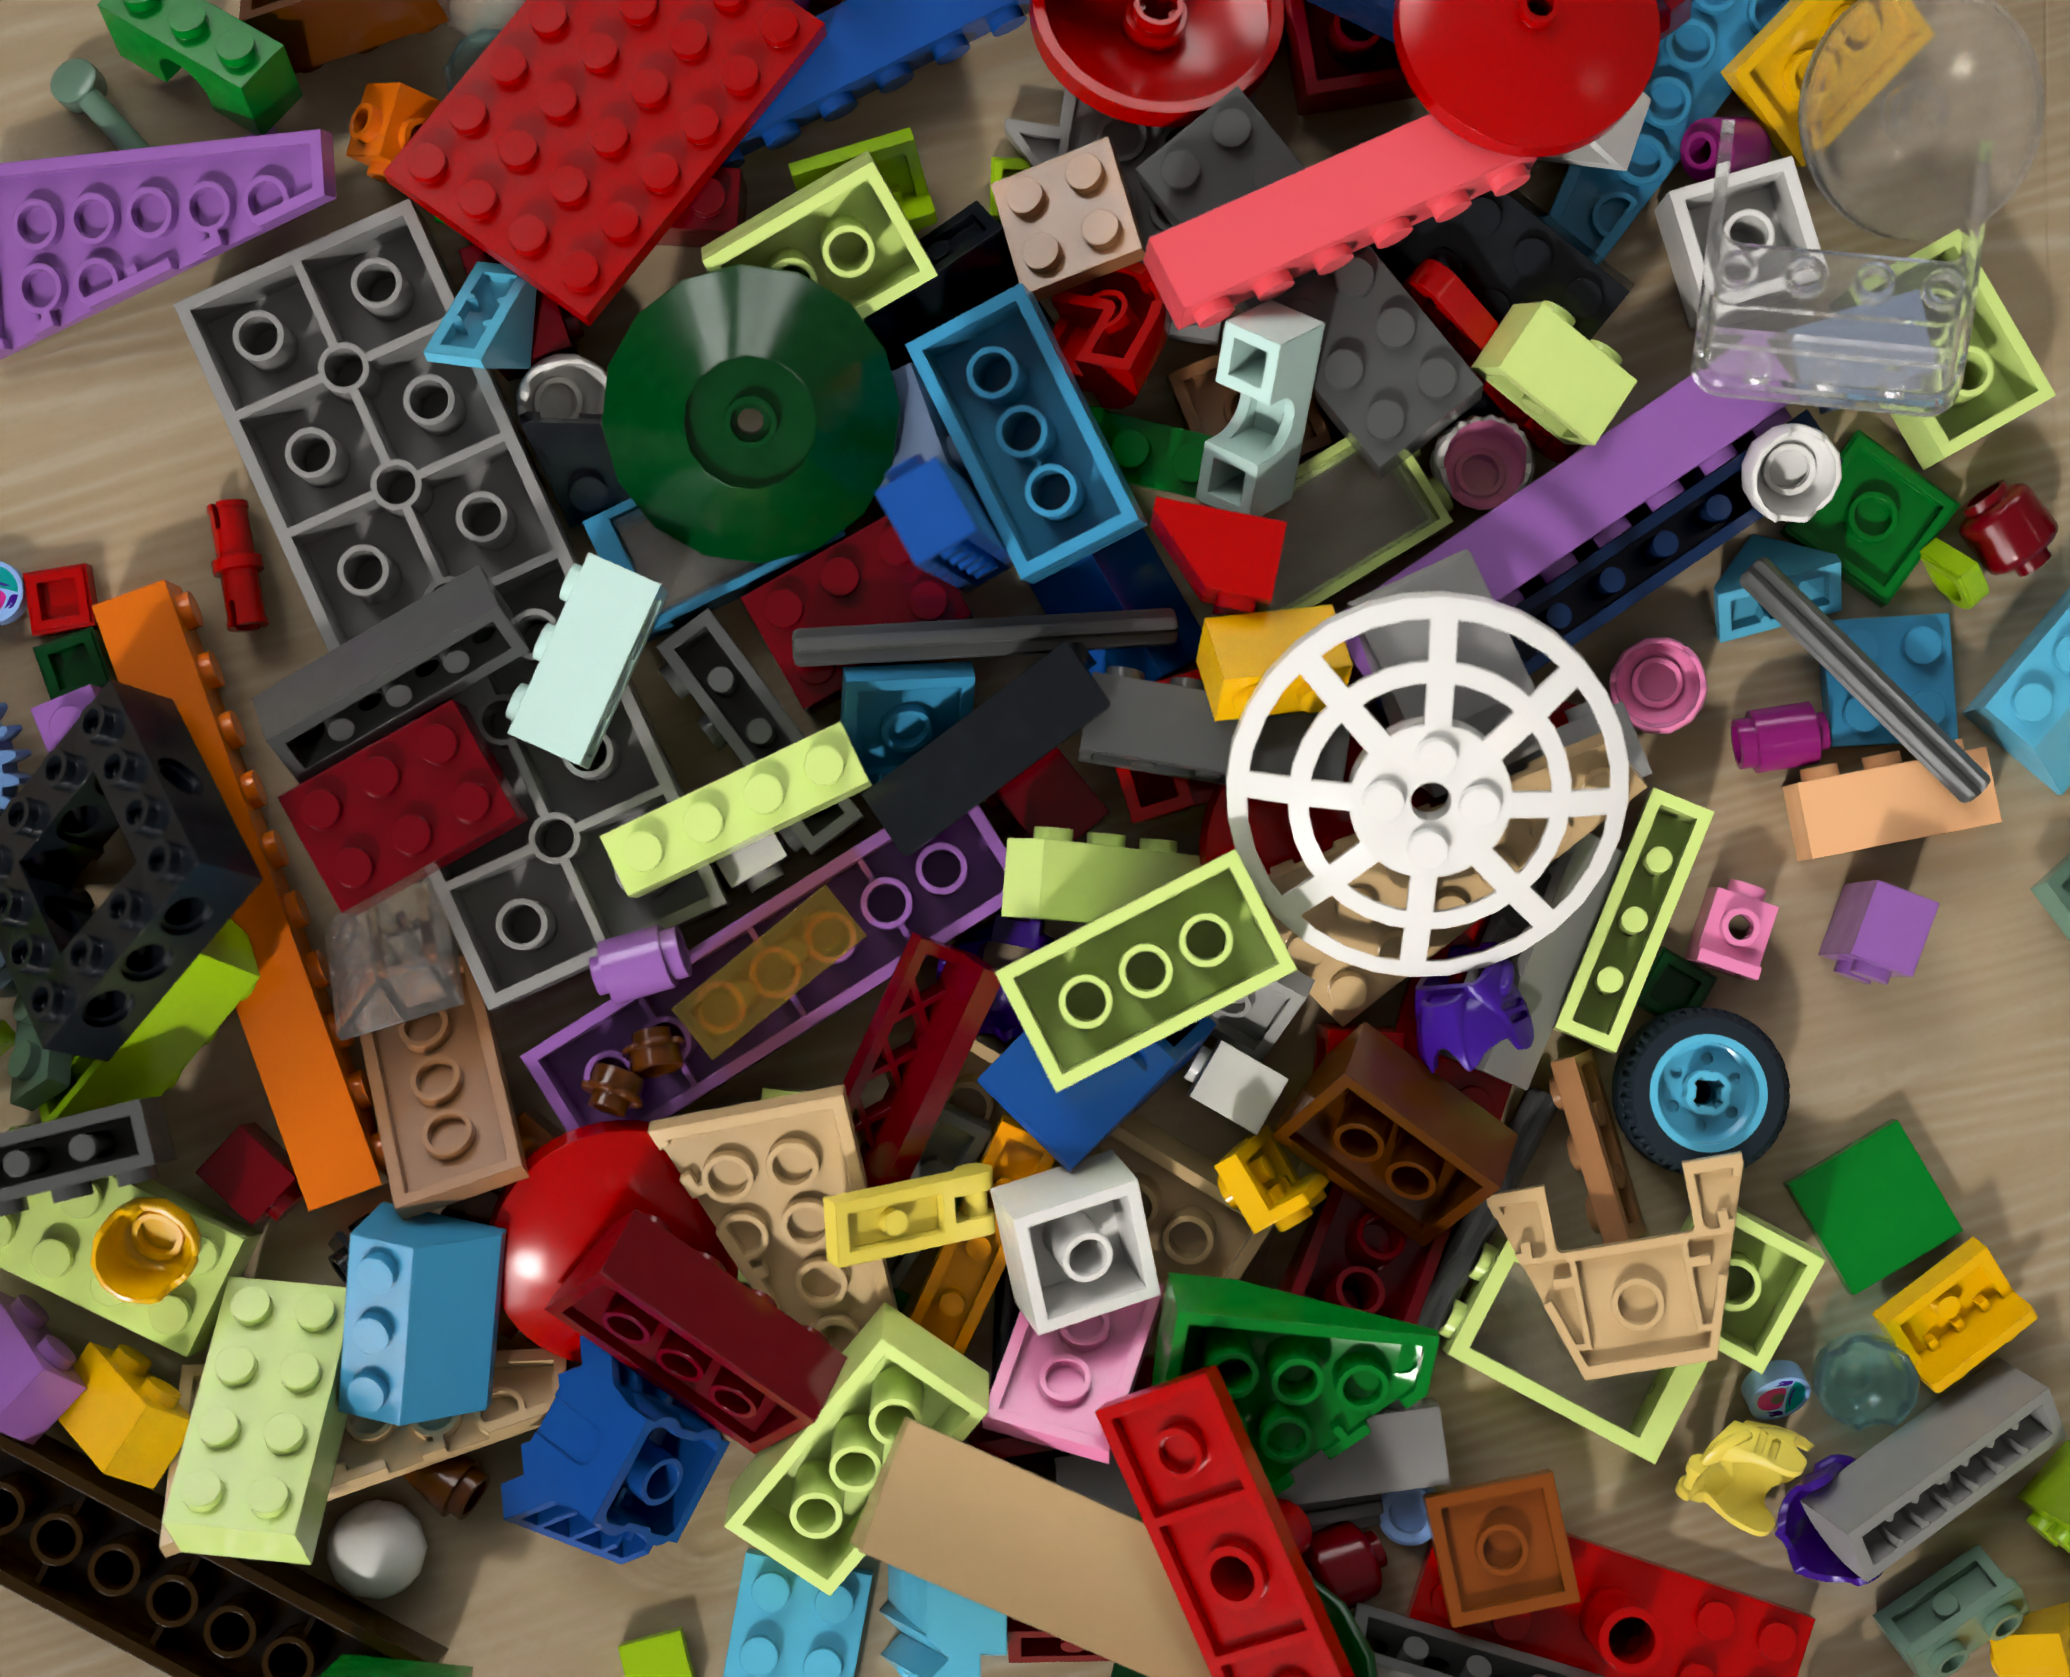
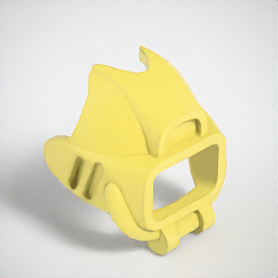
[1675,1420,1815,1537]

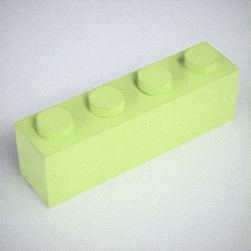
[600,721,873,898]
[1553,787,1714,1053]

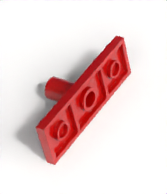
[1094,1364,1355,1677]
[1406,1532,1816,1677]

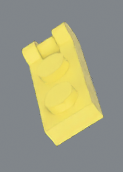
[823,1163,996,1268]

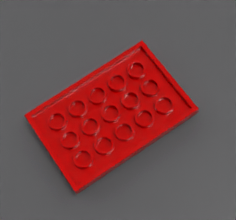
[383,0,827,326]

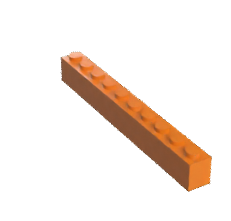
[92,579,389,1211]

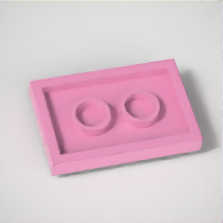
[982,1283,1165,1464]

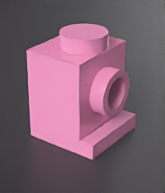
[1684,879,1779,980]

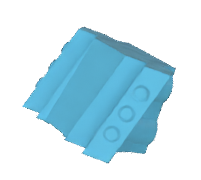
[879,1564,1008,1677]

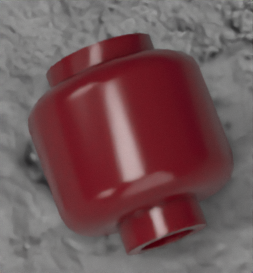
[1959,479,2058,577]
[1302,1521,1388,1609]

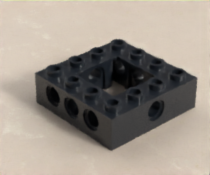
[0,680,263,1062]

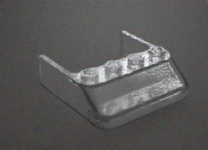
[1691,119,1993,417]

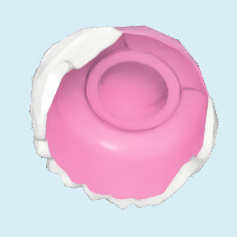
[1429,414,1535,511]

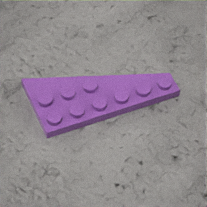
[0,129,337,359]

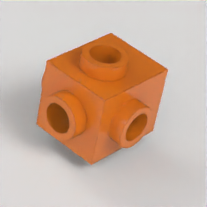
[345,82,442,185]

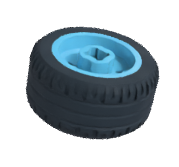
[1611,1007,1790,1175]

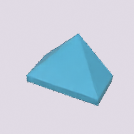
[423,261,537,369]
[1714,534,1842,643]

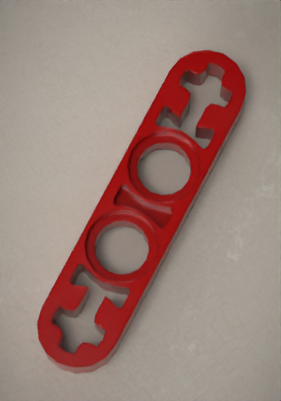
[1401,259,1581,463]

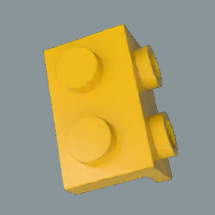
[1214,1124,1331,1234]
[1871,1236,2038,1393]

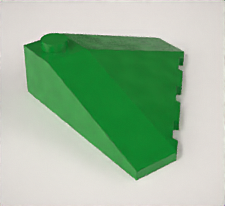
[1136,1273,1440,1521]

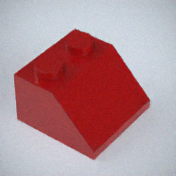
[1150,496,1287,616]

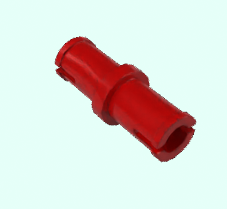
[206,499,269,632]

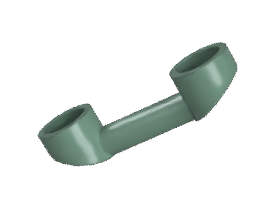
[50,58,157,150]

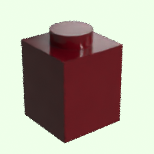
[195,1122,303,1226]

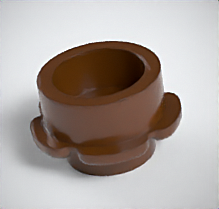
[621,1026,686,1078]
[581,1063,645,1117]

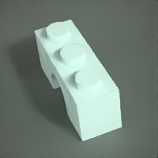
[1195,300,1325,517]

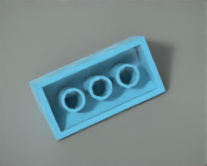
[1962,587,2070,795]

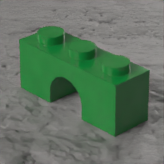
[97,0,303,136]

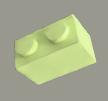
[1471,300,1637,445]

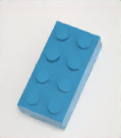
[905,283,1148,584]

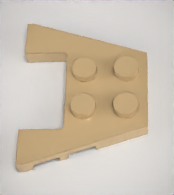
[1487,1151,1744,1380]

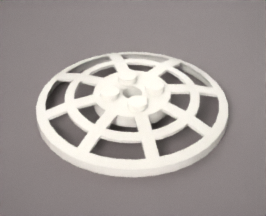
[1226,591,1629,977]

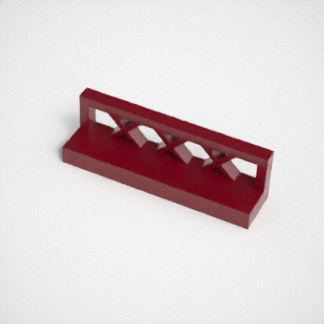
[842,932,1001,1188]

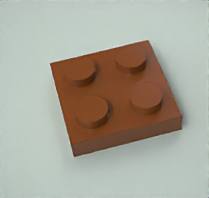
[1422,1469,1581,1628]

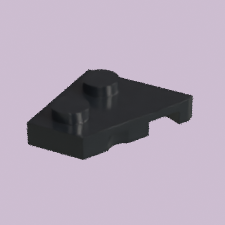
[519,411,631,528]

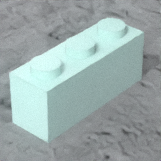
[505,553,669,770]

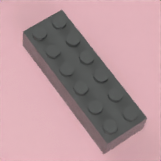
[1136,86,1484,480]

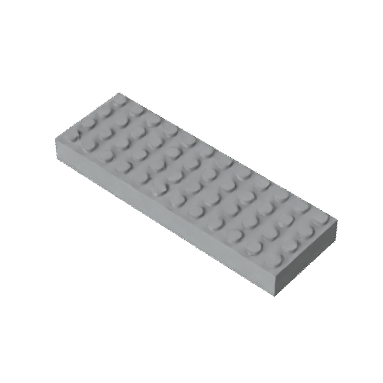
[173,199,733,1010]

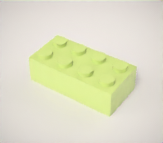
[995,849,1297,1093]
[0,1123,263,1357]
[162,1276,348,1565]
[724,1302,989,1596]

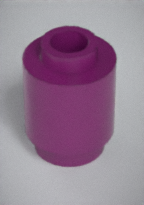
[1680,116,1771,182]
[1730,701,1831,773]

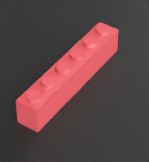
[1143,113,1538,330]

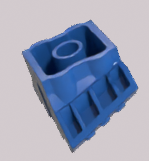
[501,1335,730,1564]

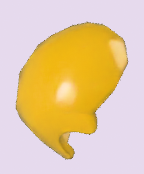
[90,1197,202,1304]

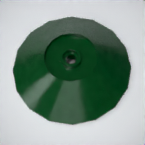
[601,264,901,563]

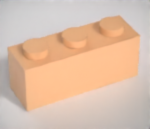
[1782,738,2002,861]

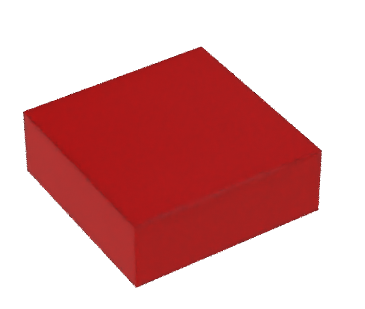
[23,563,99,638]

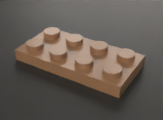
[351,955,529,1220]

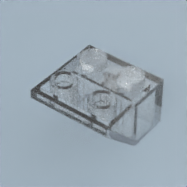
[325,876,465,1041]

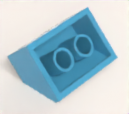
[338,1202,507,1426]

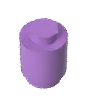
[589,924,692,1004]

